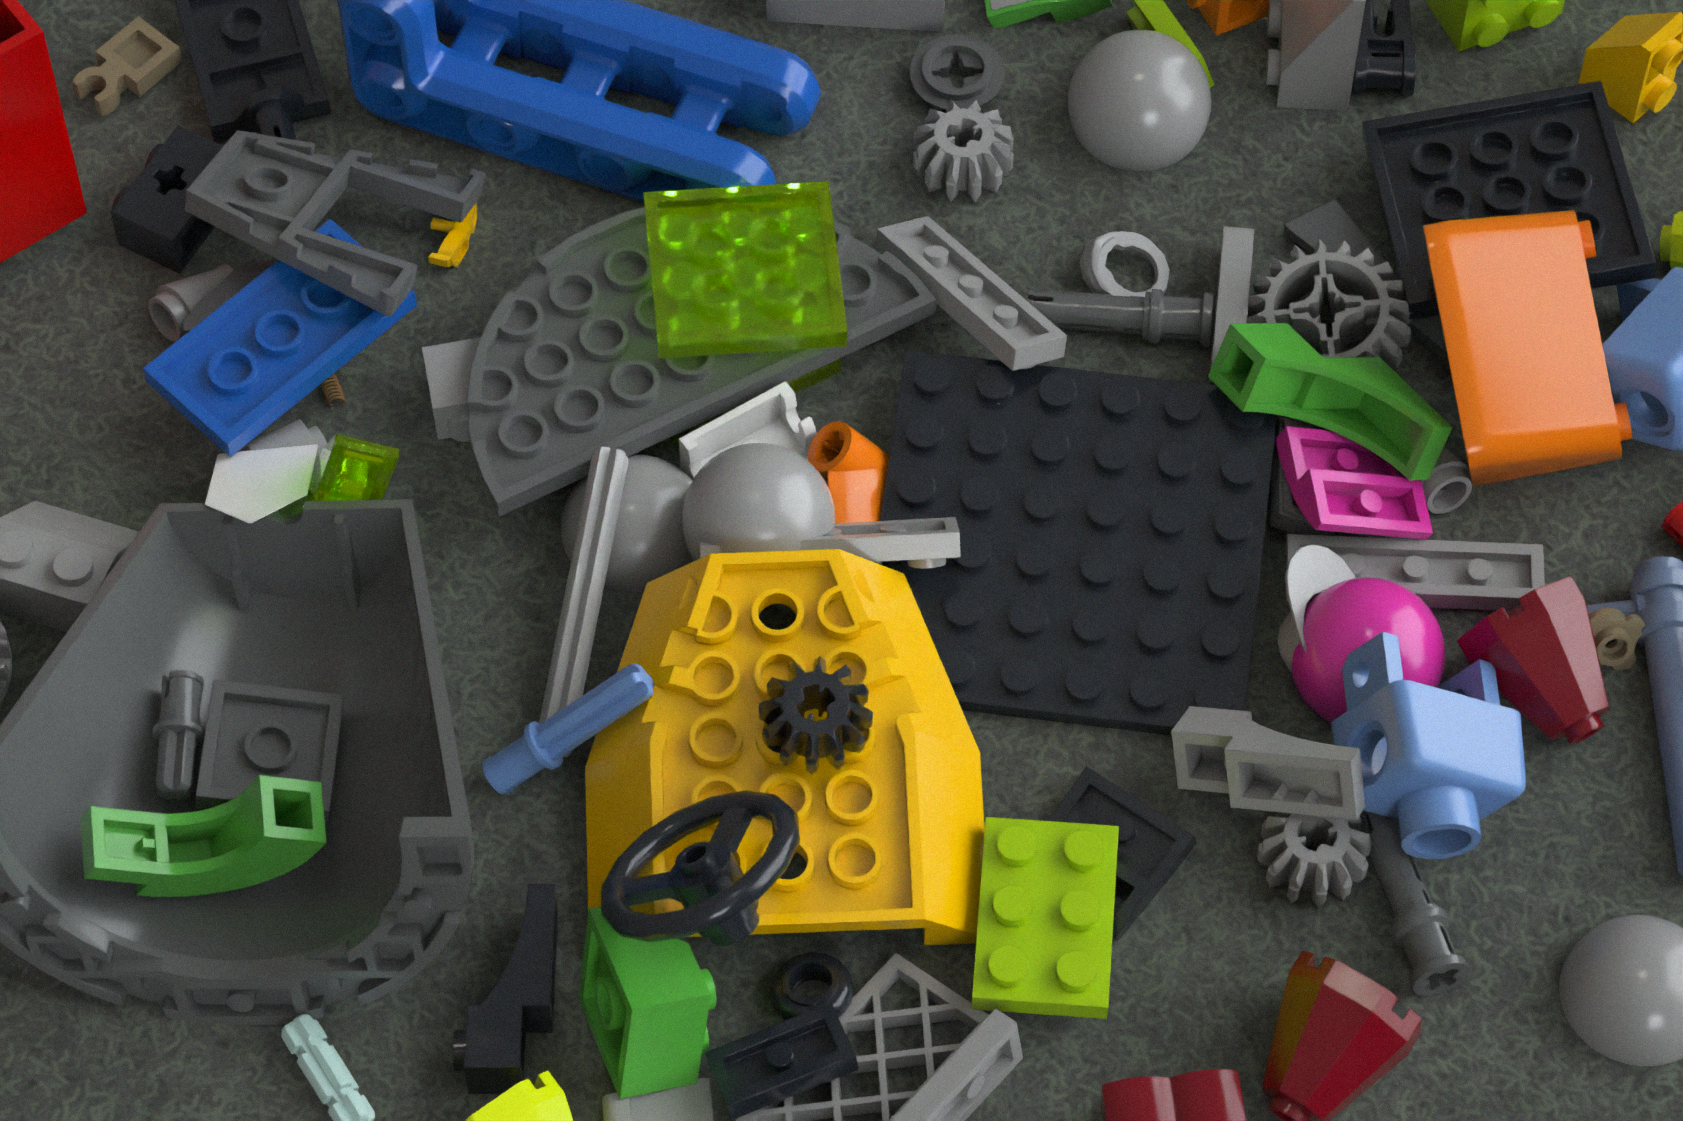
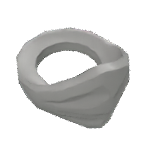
[1080,231,1170,297]

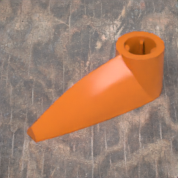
[807,421,889,523]

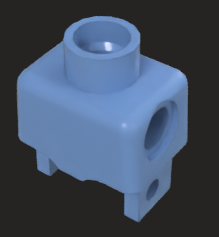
[1602,267,1683,451]
[1331,632,1526,859]

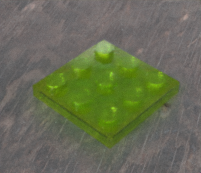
[643,181,848,359]

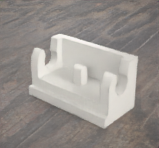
[679,381,816,480]

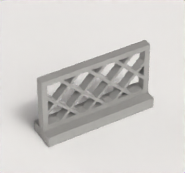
[735,953,1023,1121]

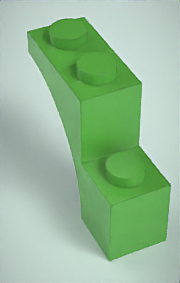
[1208,323,1452,480]

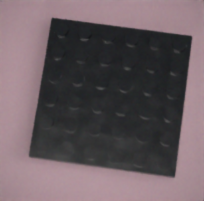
[880,350,1277,736]

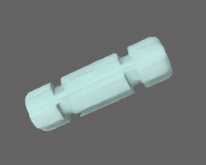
[281,1014,375,1121]

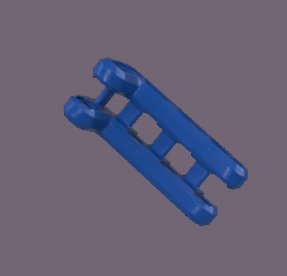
[337,0,821,208]

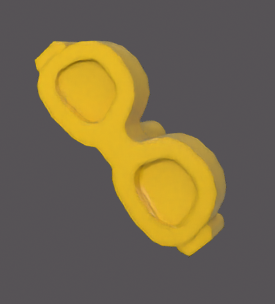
[428,202,477,268]

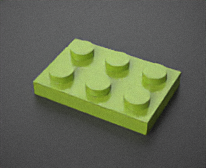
[972,817,1119,1019]

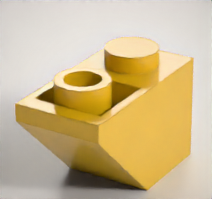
[1578,12,1683,123]

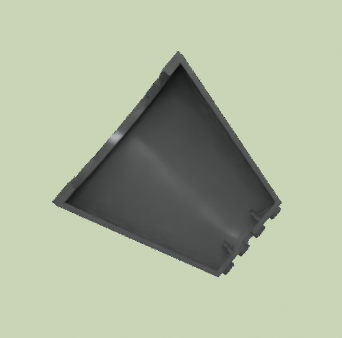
[0,499,474,1026]

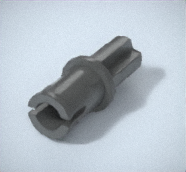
[152,670,205,800]

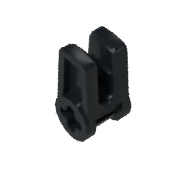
[1352,0,1416,96]

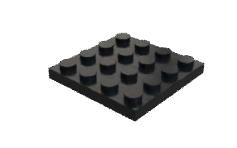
[1362,81,1656,320]

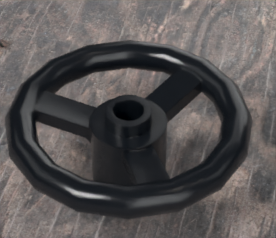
[601,790,800,946]

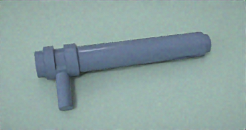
[1587,556,1683,876]

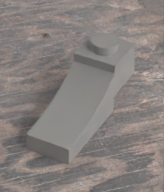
[1171,706,1365,820]

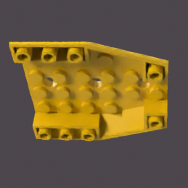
[585,549,985,945]

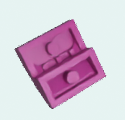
[1275,426,1433,540]

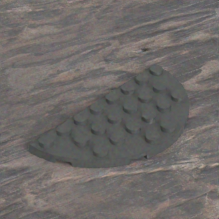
[467,197,937,517]

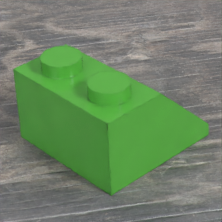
[578,906,716,1099]

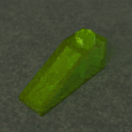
[301,434,400,511]

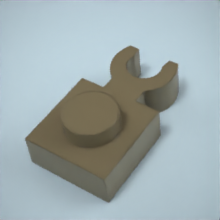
[72,16,183,116]

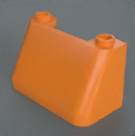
[1423,210,1633,486]

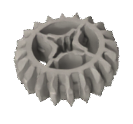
[1247,239,1412,368]

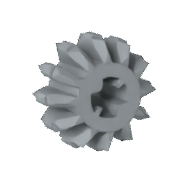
[913,99,1014,203]
[1257,812,1372,909]

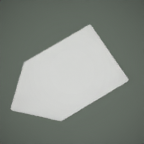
[205,444,318,523]

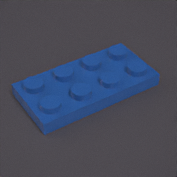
[143,219,417,457]

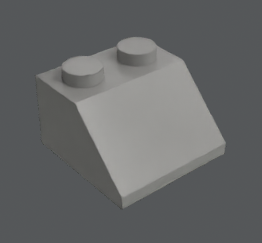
[0,501,139,632]

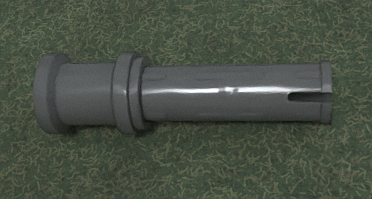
[1027,288,1214,348]
[1360,811,1470,996]

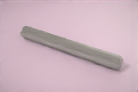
[539,447,629,758]

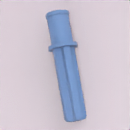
[482,663,655,795]

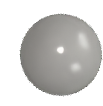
[1067,30,1211,172]
[681,443,836,561]
[561,454,694,592]
[1559,915,1683,1066]

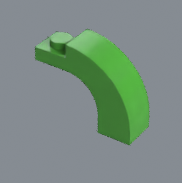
[80,775,327,897]

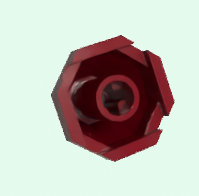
[1456,576,1610,745]
[1262,950,1422,1121]

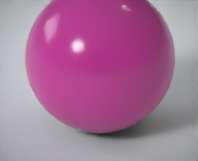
[1291,577,1445,723]

